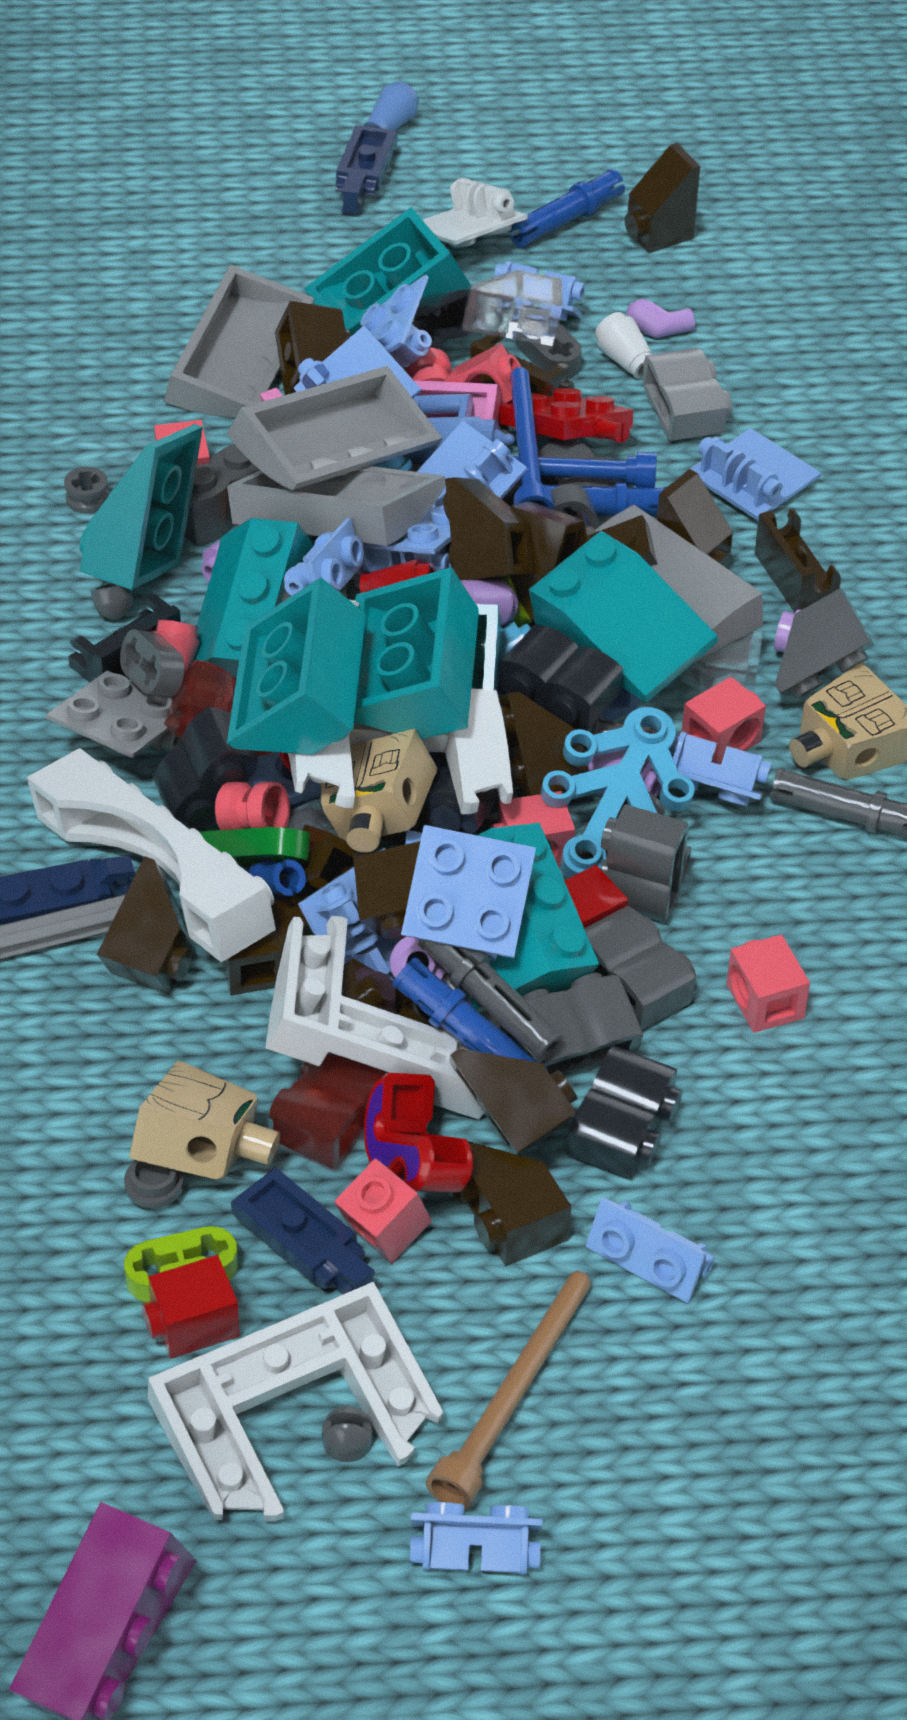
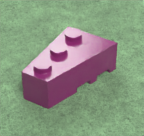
[9,1501,197,1720]

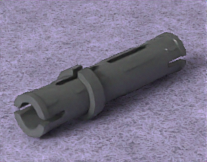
[770,768,907,837]
[418,939,563,1062]

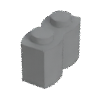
[642,348,732,441]

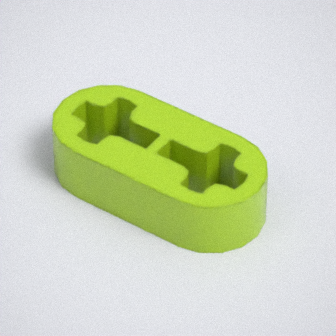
[124,1226,238,1302]

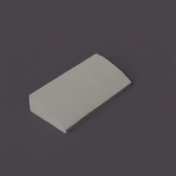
[164,264,314,417]
[227,366,442,490]
[227,466,445,546]
[595,505,763,662]

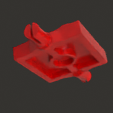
[499,388,633,443]

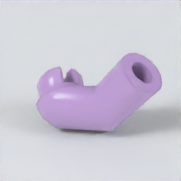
[626,299,695,338]

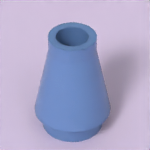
[364,81,419,130]

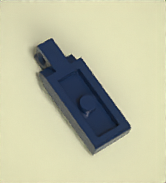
[336,125,398,215]
[0,856,135,925]
[231,1168,375,1294]

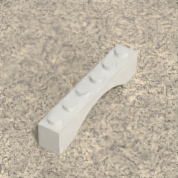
[27,748,276,962]

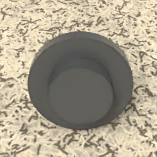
[124,1159,184,1208]

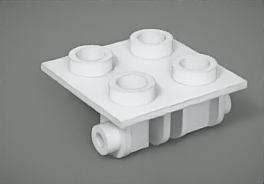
[423,178,528,248]

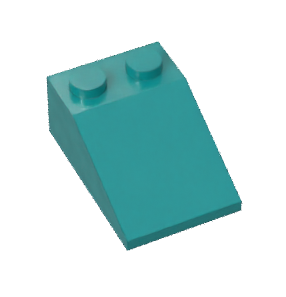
[304,207,472,337]
[79,424,203,590]
[529,531,718,703]

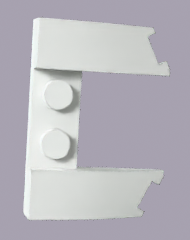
[288,689,513,814]
[265,916,500,1120]
[148,1282,443,1521]

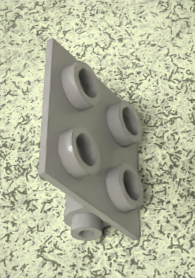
[46,671,192,758]

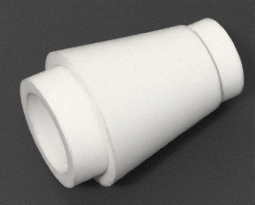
[595,312,653,379]

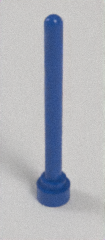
[510,367,554,510]
[423,451,657,488]

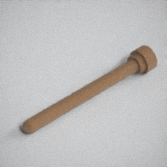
[426,1271,591,1510]

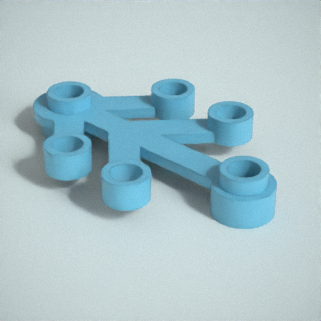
[541,707,694,878]

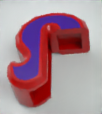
[364,1072,474,1193]

